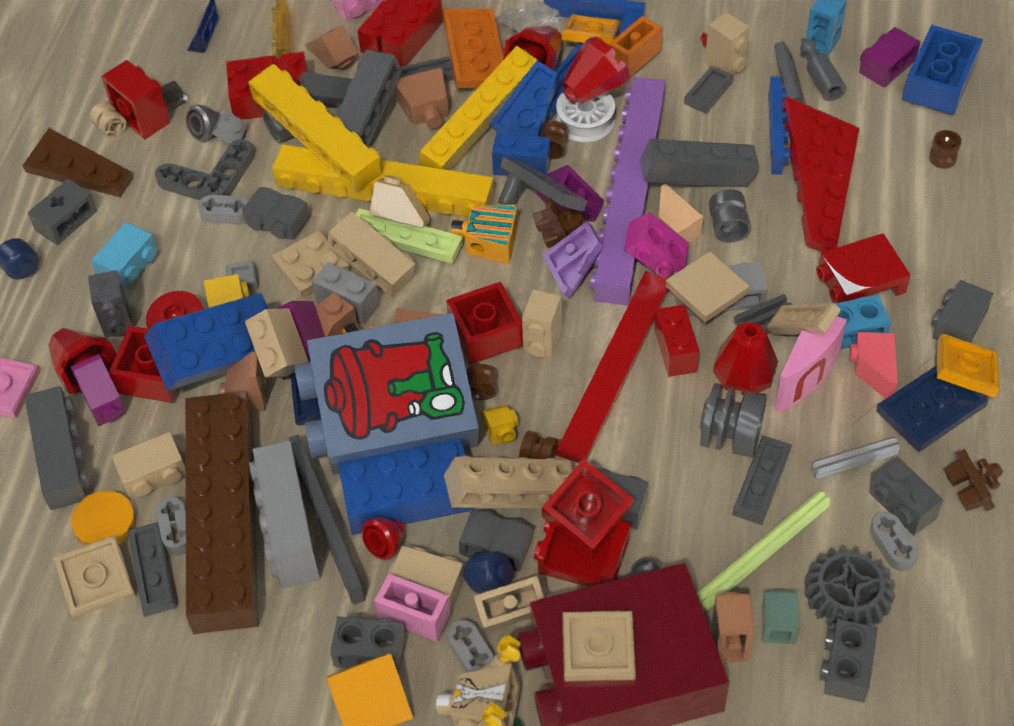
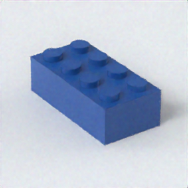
[144,293,268,391]
[338,439,475,535]

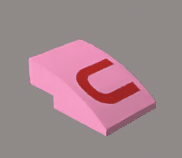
[774,316,847,412]

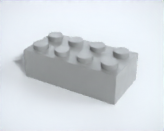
[249,441,320,589]

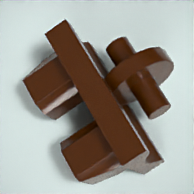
[533,199,583,248]
[944,449,1003,512]

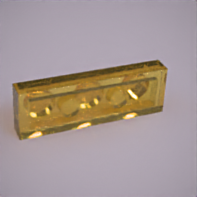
[272,0,290,58]

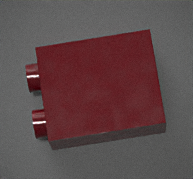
[516,563,730,726]

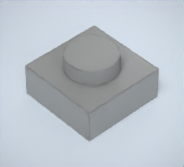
[212,109,247,145]

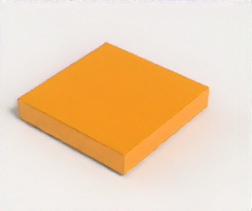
[562,14,621,45]
[937,333,999,398]
[325,652,413,726]

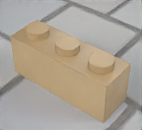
[327,212,415,299]

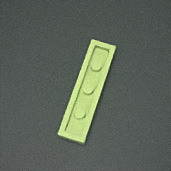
[356,208,463,264]

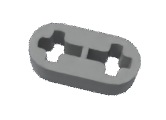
[198,195,249,224]
[156,497,186,556]
[870,512,918,571]
[448,620,494,672]

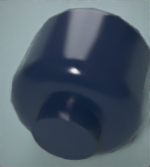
[0,238,39,280]
[463,551,514,594]

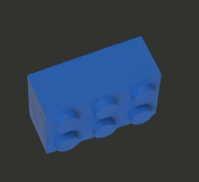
[902,25,983,115]

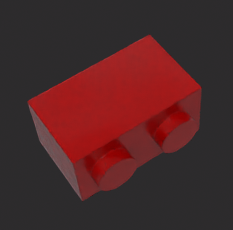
[654,304,699,377]

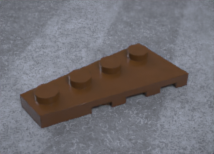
[23,128,133,198]

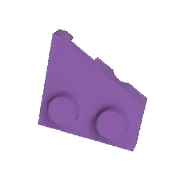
[542,221,604,298]

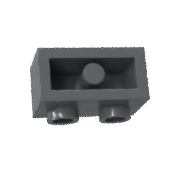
[869,456,944,536]

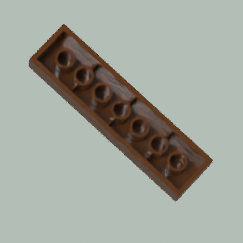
[185,391,259,635]

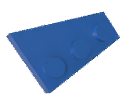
[489,60,560,137]

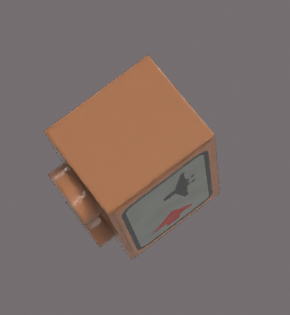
[711,592,755,662]

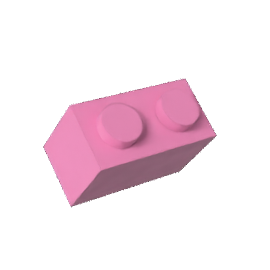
[374,573,451,642]

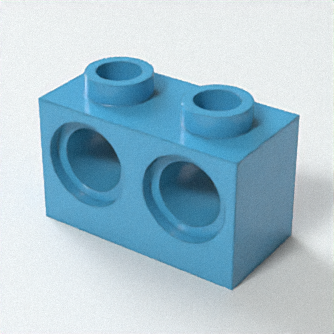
[806,0,847,56]
[835,295,891,350]

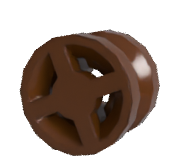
[467,364,496,400]

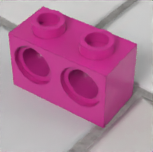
[624,212,689,278]

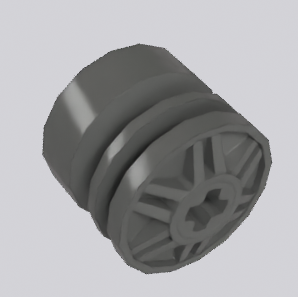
[700,383,767,458]

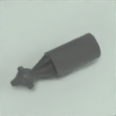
[800,38,846,101]

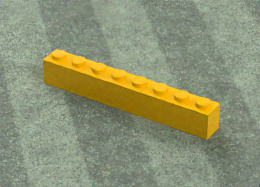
[272,144,495,218]

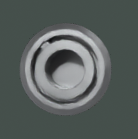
[186,104,220,142]

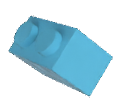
[91,222,158,290]

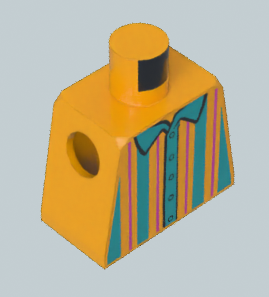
[451,205,518,264]

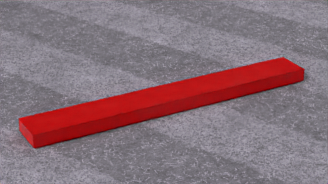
[556,271,669,464]

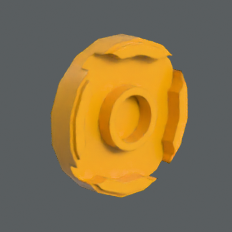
[71,491,135,546]

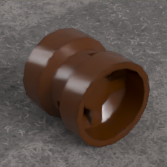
[542,121,569,159]
[929,130,962,169]
[519,430,558,459]

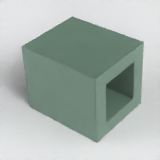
[761,589,799,644]

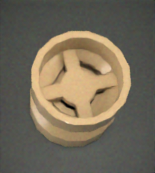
[89,101,126,138]

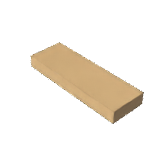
[767,303,841,335]

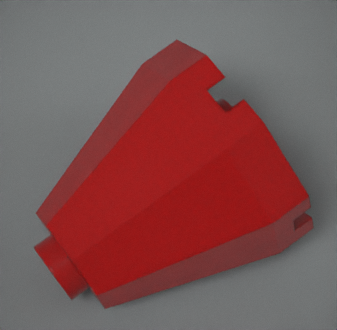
[503,26,563,71]
[562,36,631,104]
[713,322,778,395]
[48,328,116,395]

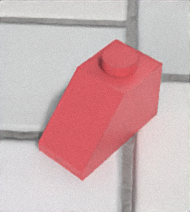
[849,332,898,399]

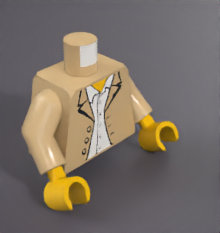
[436,635,521,726]

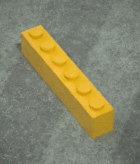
[418,46,537,170]
[248,64,382,193]

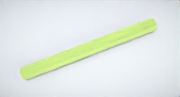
[697,491,831,612]

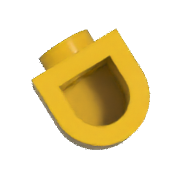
[481,404,518,446]

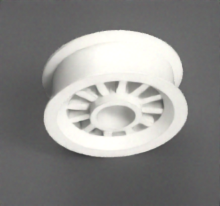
[556,92,615,143]

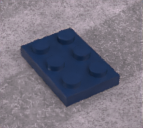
[876,365,989,452]

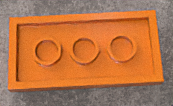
[442,8,503,88]

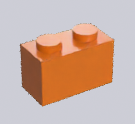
[609,16,663,76]

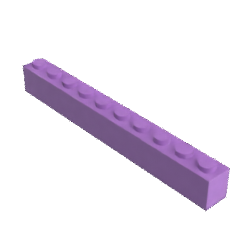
[590,77,666,305]

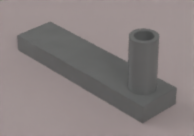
[498,156,588,212]

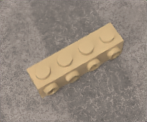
[444,456,573,509]

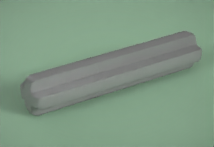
[811,437,900,479]

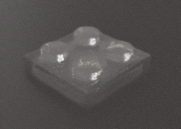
[495,0,561,36]

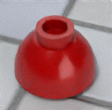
[362,517,405,561]

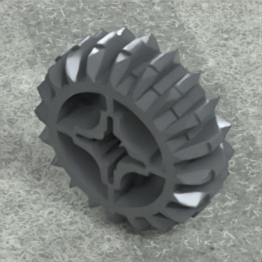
[804,545,895,627]

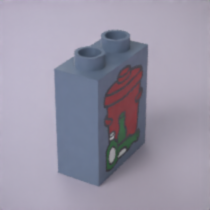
[294,313,479,475]

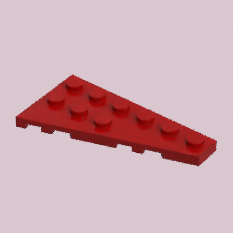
[782,96,860,252]

